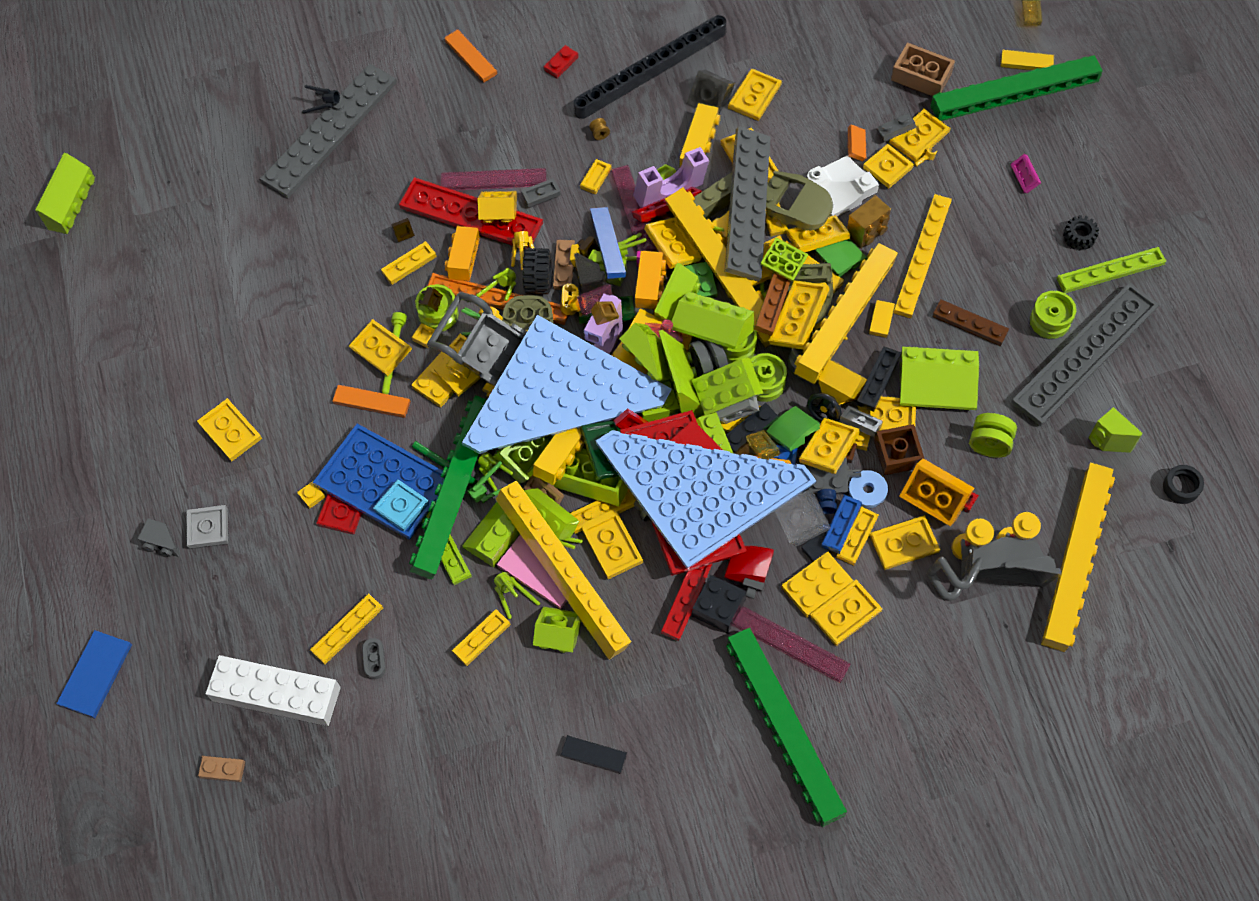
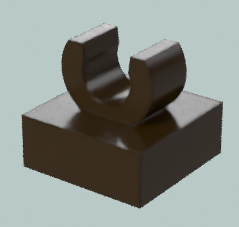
[391,218,415,242]
[577,236,600,261]
[418,287,443,312]

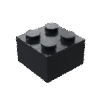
[692,575,747,633]

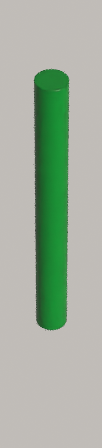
[412,441,477,486]

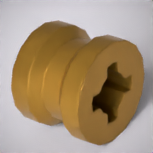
[589,118,610,140]

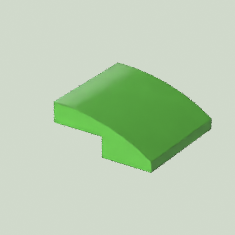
[816,239,867,277]
[766,406,820,451]

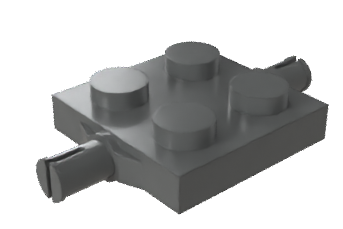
[807,457,861,495]

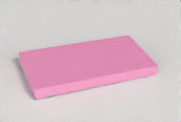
[497,535,567,609]

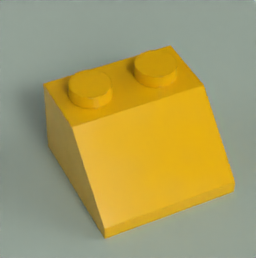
[478,191,517,222]

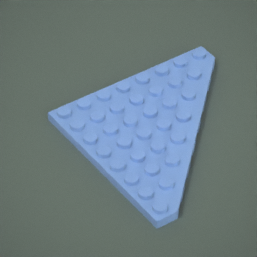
[462,315,672,454]
[596,430,816,569]

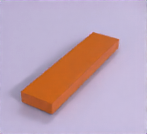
[444,30,497,83]
[333,385,411,418]

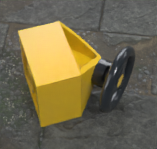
[807,359,867,422]

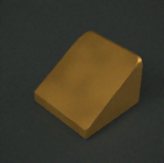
[591,301,619,325]

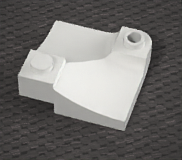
[807,155,879,217]

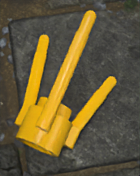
[511,231,534,270]

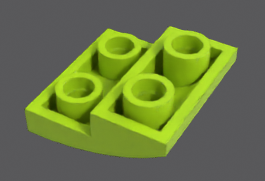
[760,237,808,282]

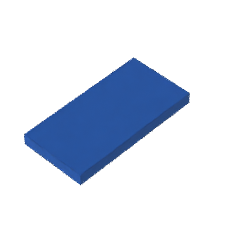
[57,630,132,718]

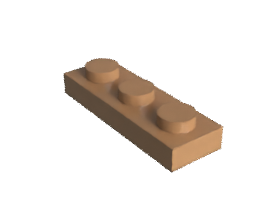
[553,240,575,290]

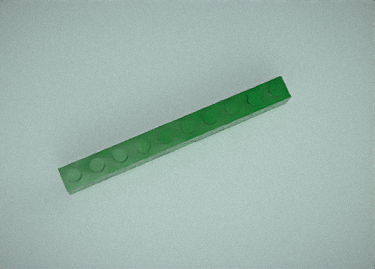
[931,55,1103,121]
[409,395,487,580]
[726,628,847,827]

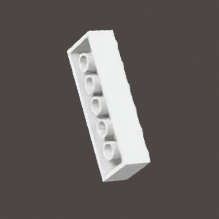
[206,655,341,726]

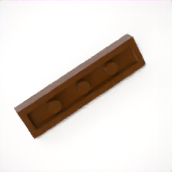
[932,299,1009,346]

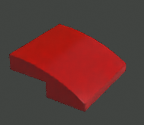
[725,546,774,583]

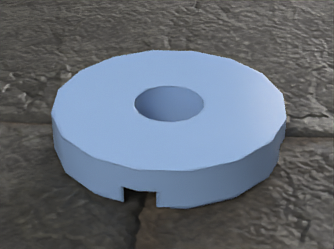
[849,471,888,508]

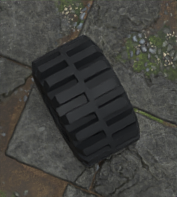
[523,248,552,294]

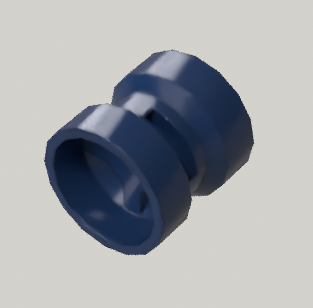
[817,489,837,514]

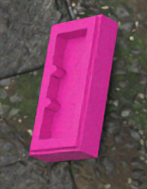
[1010,154,1041,193]

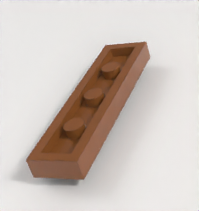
[754,272,791,336]

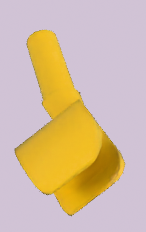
[914,146,937,167]

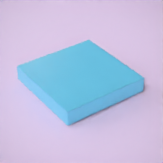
[373,480,429,531]

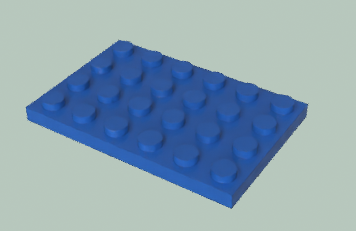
[313,424,443,540]

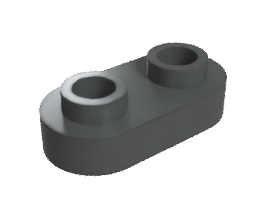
[363,638,386,679]

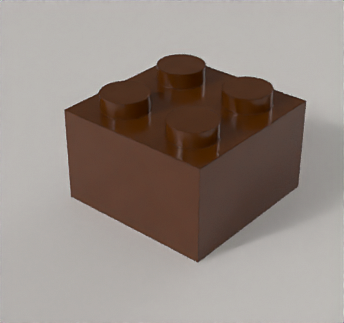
[874,424,925,475]

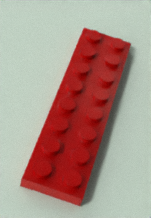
[399,177,543,250]

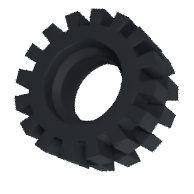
[1063,215,1099,251]

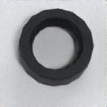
[1163,465,1205,504]

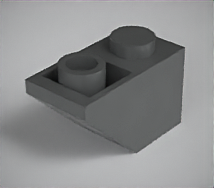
[138,519,180,557]

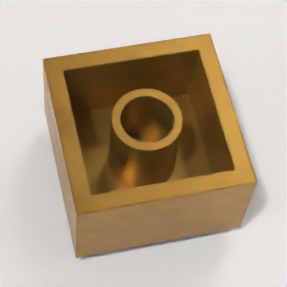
[847,195,891,249]

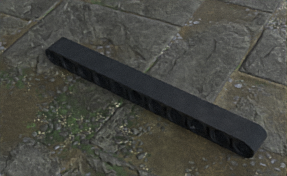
[574,15,727,119]

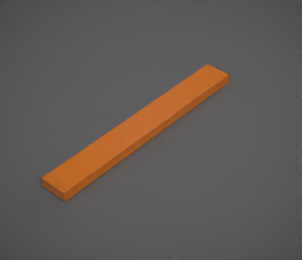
[427,273,569,325]

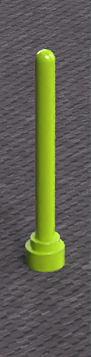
[382,312,407,394]

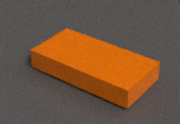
[848,124,866,161]

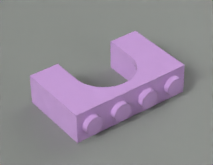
[633,147,709,208]
[584,294,623,355]

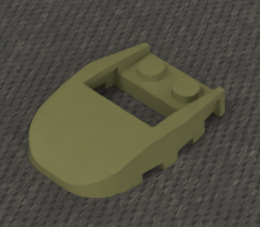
[766,171,833,230]
[780,263,833,324]
[502,295,553,330]

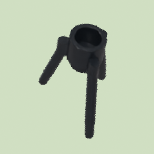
[302,85,340,114]

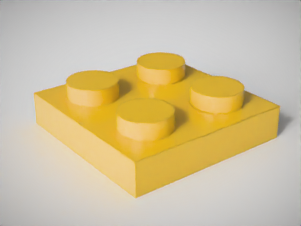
[863,144,914,188]

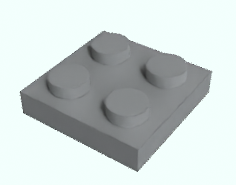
[187,505,228,548]

